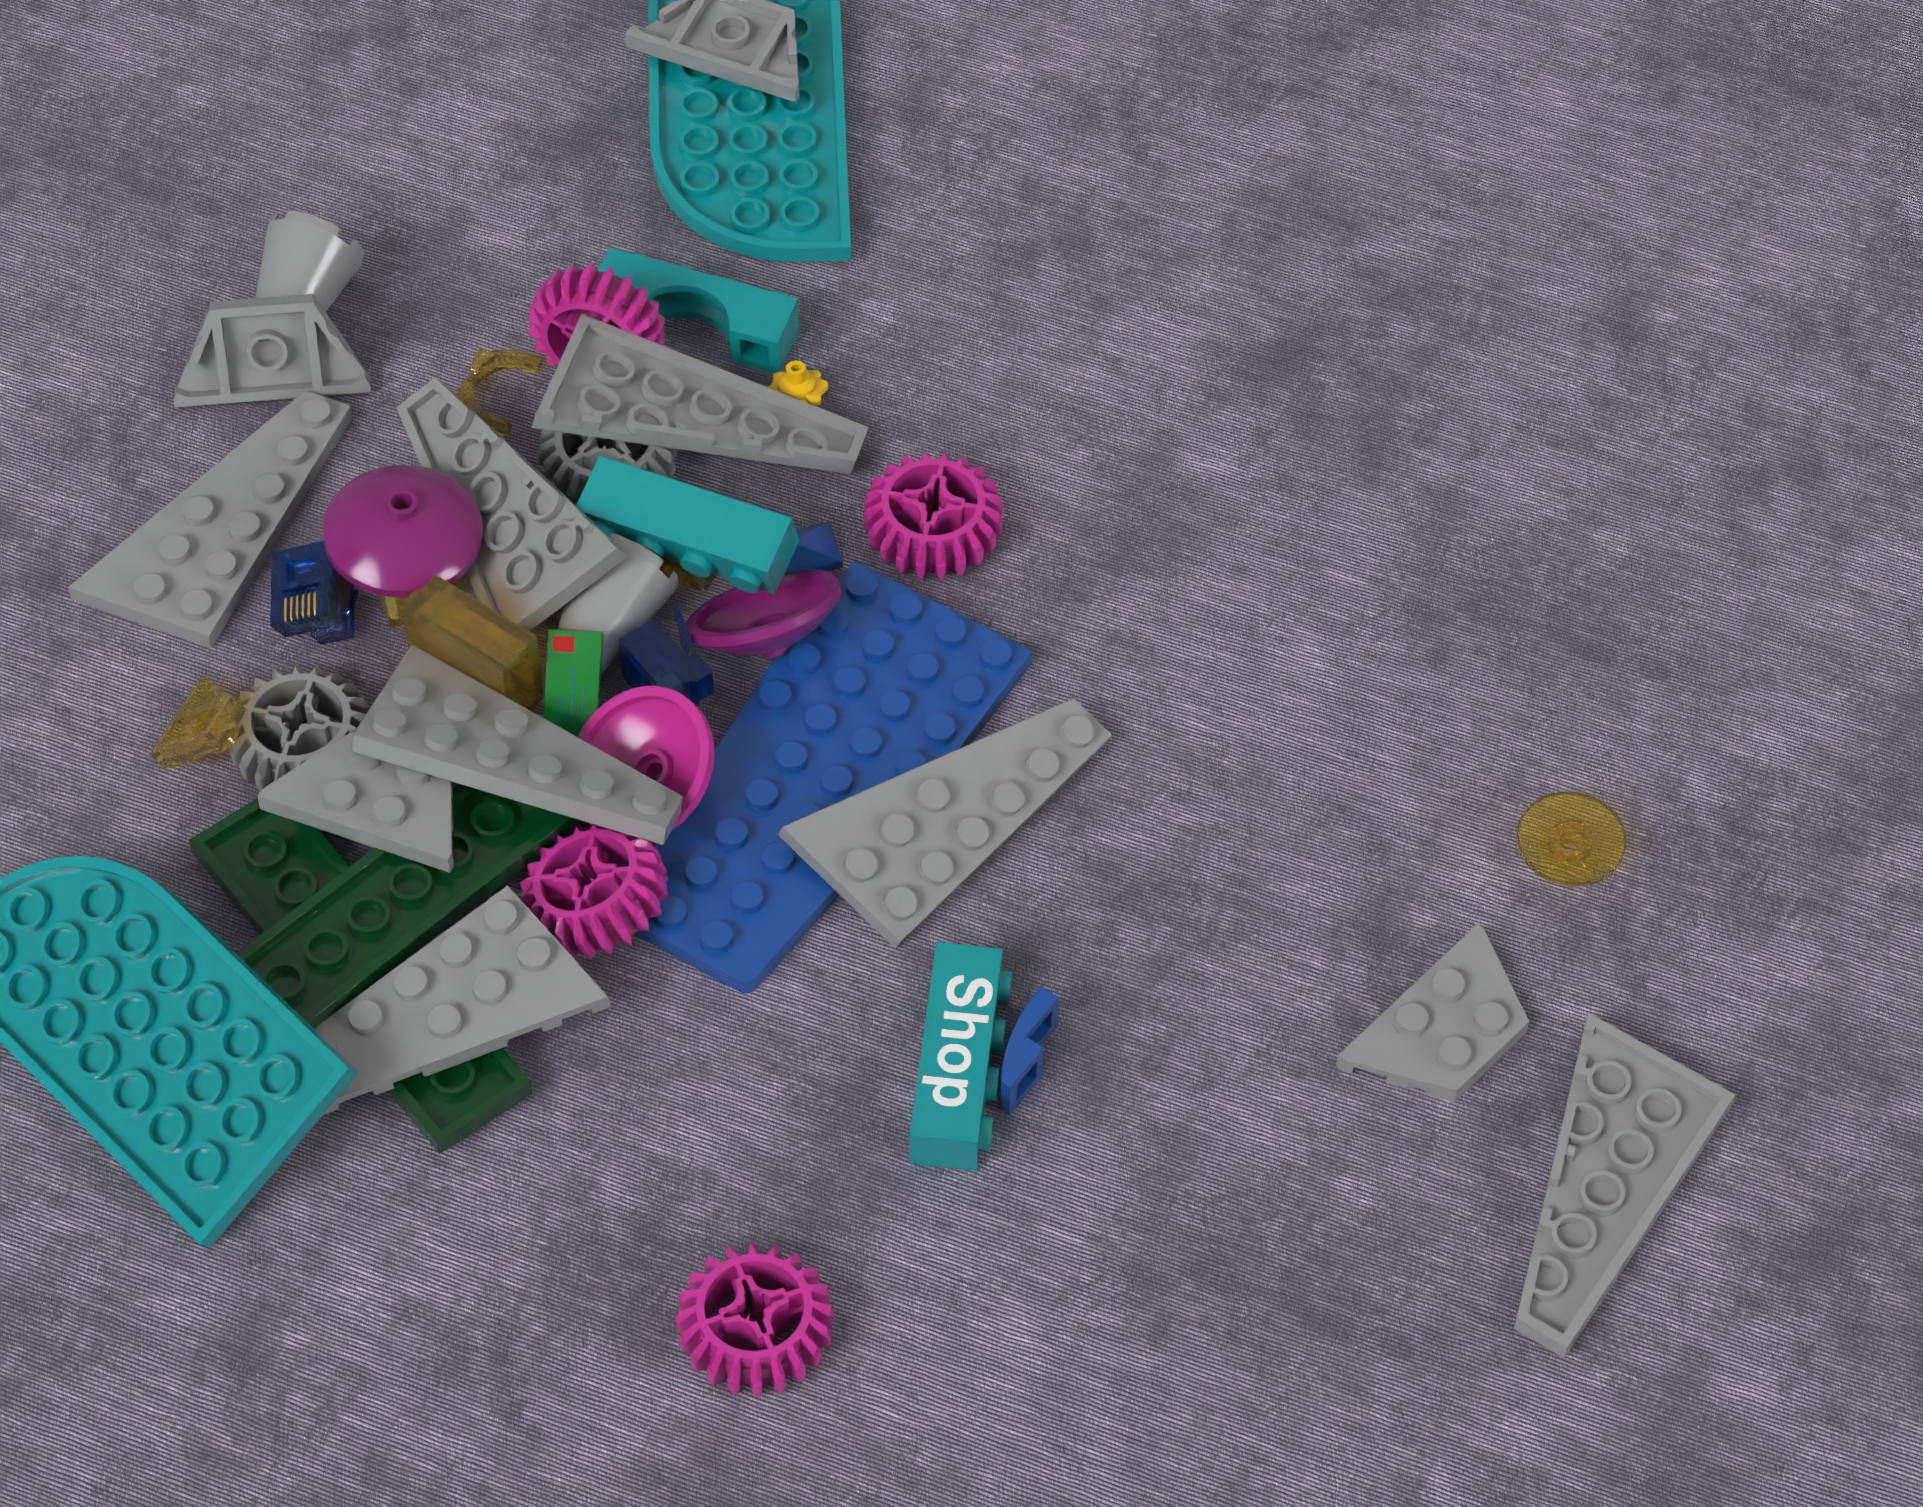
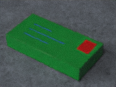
[544,628,604,737]

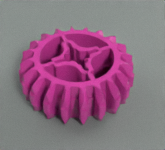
[528,262,665,366]
[863,450,1003,582]
[520,824,668,960]
[676,1241,834,1398]

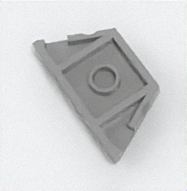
[625,0,799,102]
[173,294,371,408]
[257,731,454,873]
[1336,923,1529,1102]

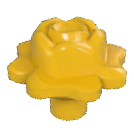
[768,360,829,406]

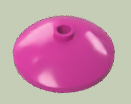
[578,686,715,831]

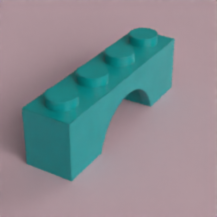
[598,247,799,374]

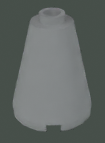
[255,211,365,312]
[558,533,679,673]

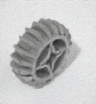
[537,429,677,505]
[226,664,369,791]

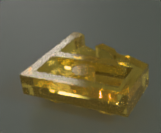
[149,676,247,768]

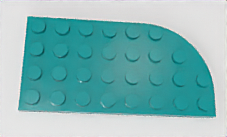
[648,0,851,262]
[0,856,359,1248]

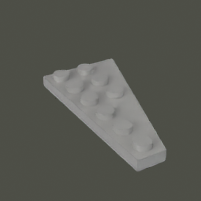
[531,314,869,474]
[396,377,629,647]
[68,390,353,648]
[352,644,683,845]
[778,698,1112,949]
[314,885,611,1115]
[1514,1012,1736,1358]

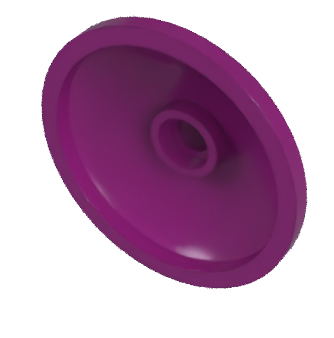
[323,465,483,598]
[686,569,842,658]

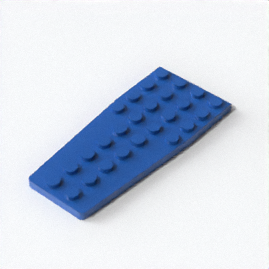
[634,560,1032,993]

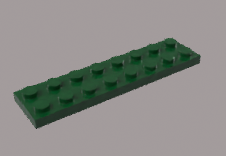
[236,784,583,1029]
[189,798,533,1154]

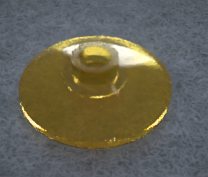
[1517,791,1626,886]

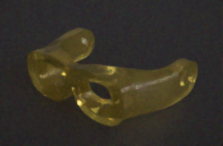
[457,348,542,436]

